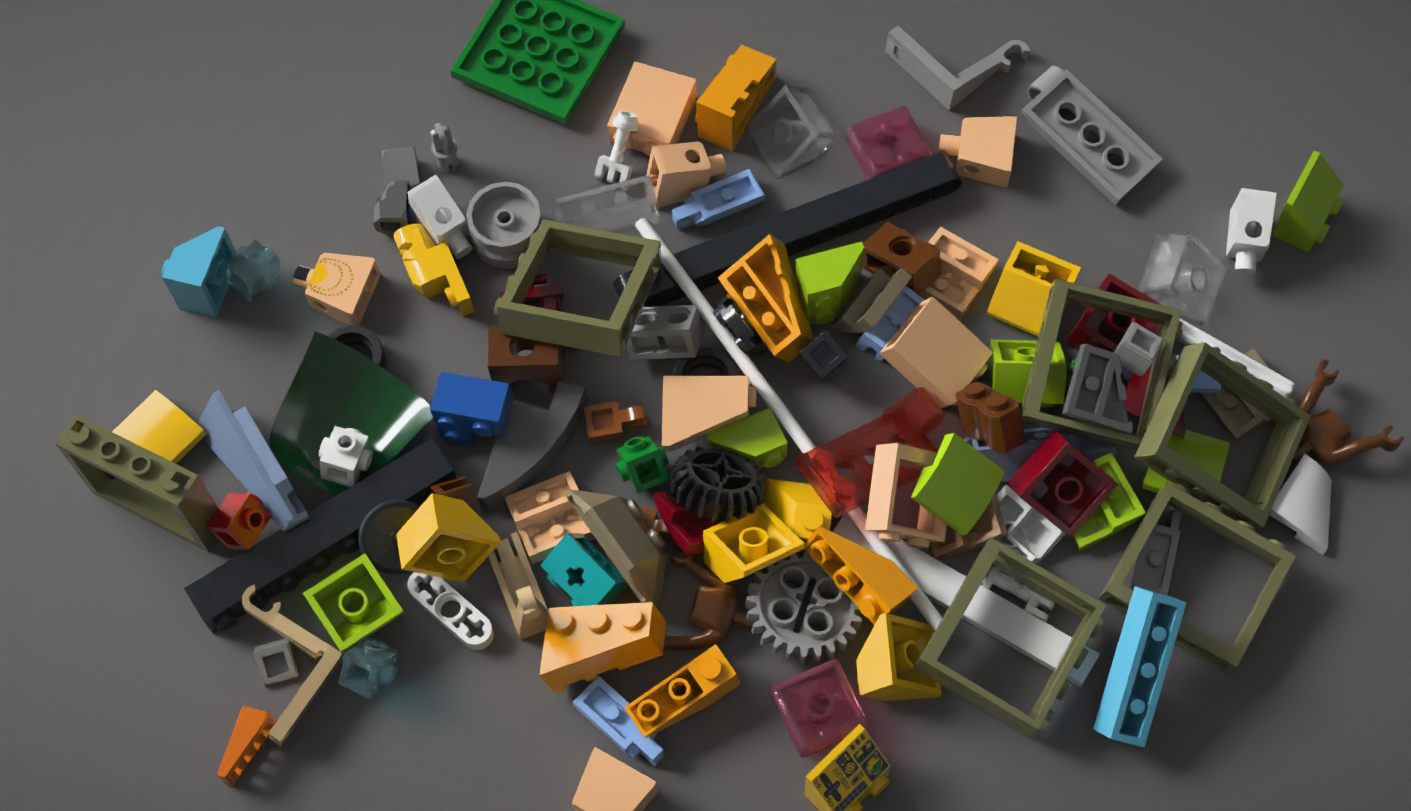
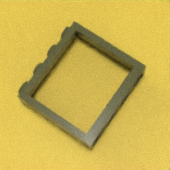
[494,219,661,357]
[1020,279,1183,451]
[1134,342,1311,528]
[55,414,219,552]
[1098,482,1296,674]
[914,537,1106,738]

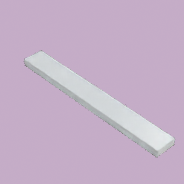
[833,512,1100,687]

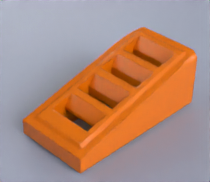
[217,706,277,787]

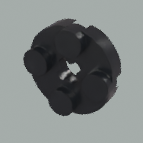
[713,294,769,356]

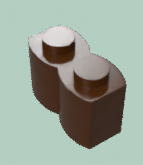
[955,382,1026,453]

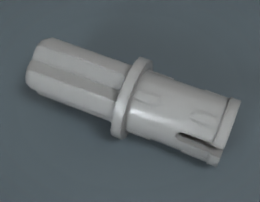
[430,123,459,173]

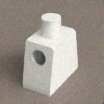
[407,175,473,259]
[1226,188,1276,275]

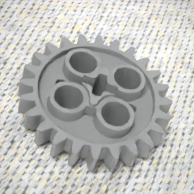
[745,550,862,664]

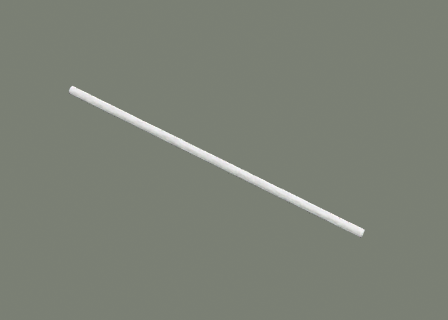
[635,218,942,631]

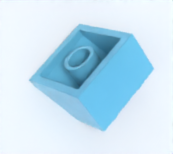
[162,226,240,318]

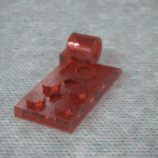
[795,387,945,519]

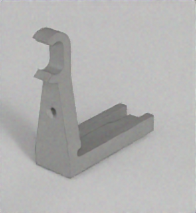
[885,26,1030,110]

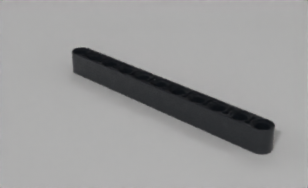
[613,152,962,307]

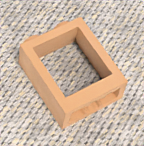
[865,443,947,548]

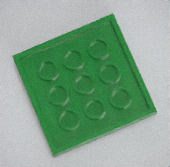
[450,0,625,125]

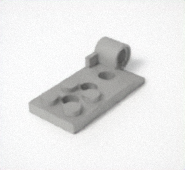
[1021,66,1163,205]

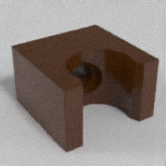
[487,326,565,394]

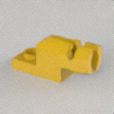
[393,224,475,317]

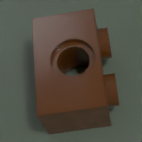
[863,221,942,295]

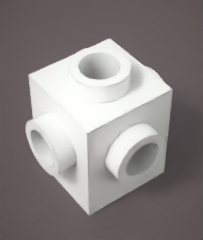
[319,426,373,487]

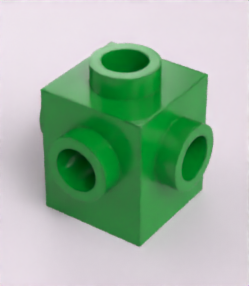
[615,436,670,494]

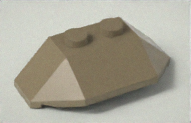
[563,489,667,608]

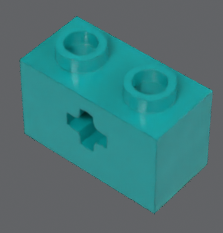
[540,533,628,606]

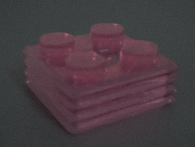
[846,106,932,180]
[771,659,868,758]

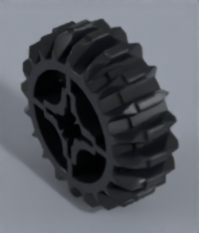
[670,446,767,523]

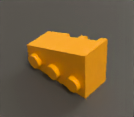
[695,44,777,152]
[718,234,814,363]
[539,602,666,693]

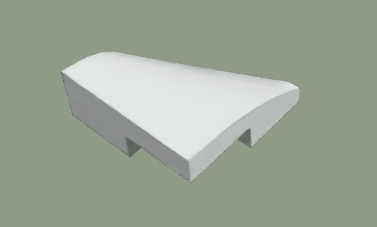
[1269,454,1332,555]
[997,485,1065,582]

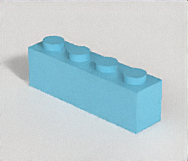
[1093,586,1187,748]

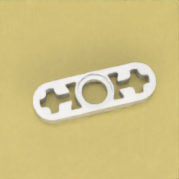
[407,572,494,650]

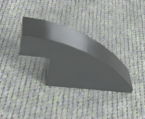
[477,381,588,512]

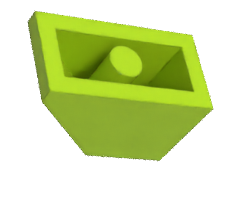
[706,408,788,468]

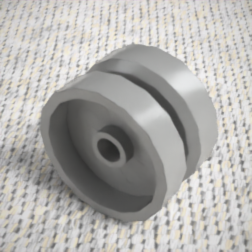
[466,181,542,269]

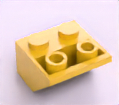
[986,241,1081,337]

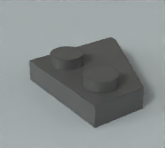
[1062,344,1133,434]

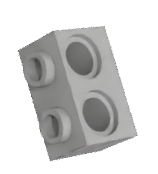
[626,305,704,360]

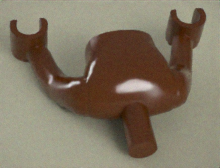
[1291,359,1404,465]
[663,544,755,650]

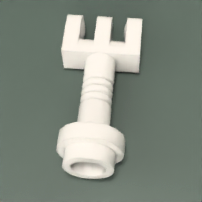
[594,111,640,188]
[982,565,1055,622]

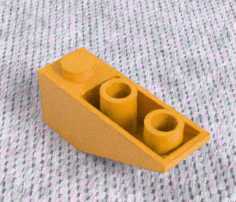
[804,526,918,625]
[624,644,742,739]

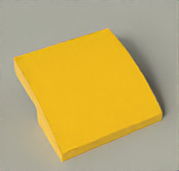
[112,390,207,464]

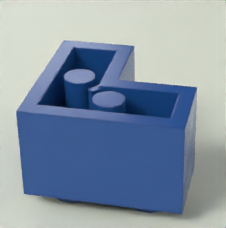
[430,372,514,445]

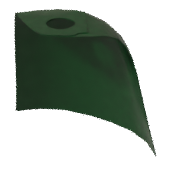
[269,331,433,495]

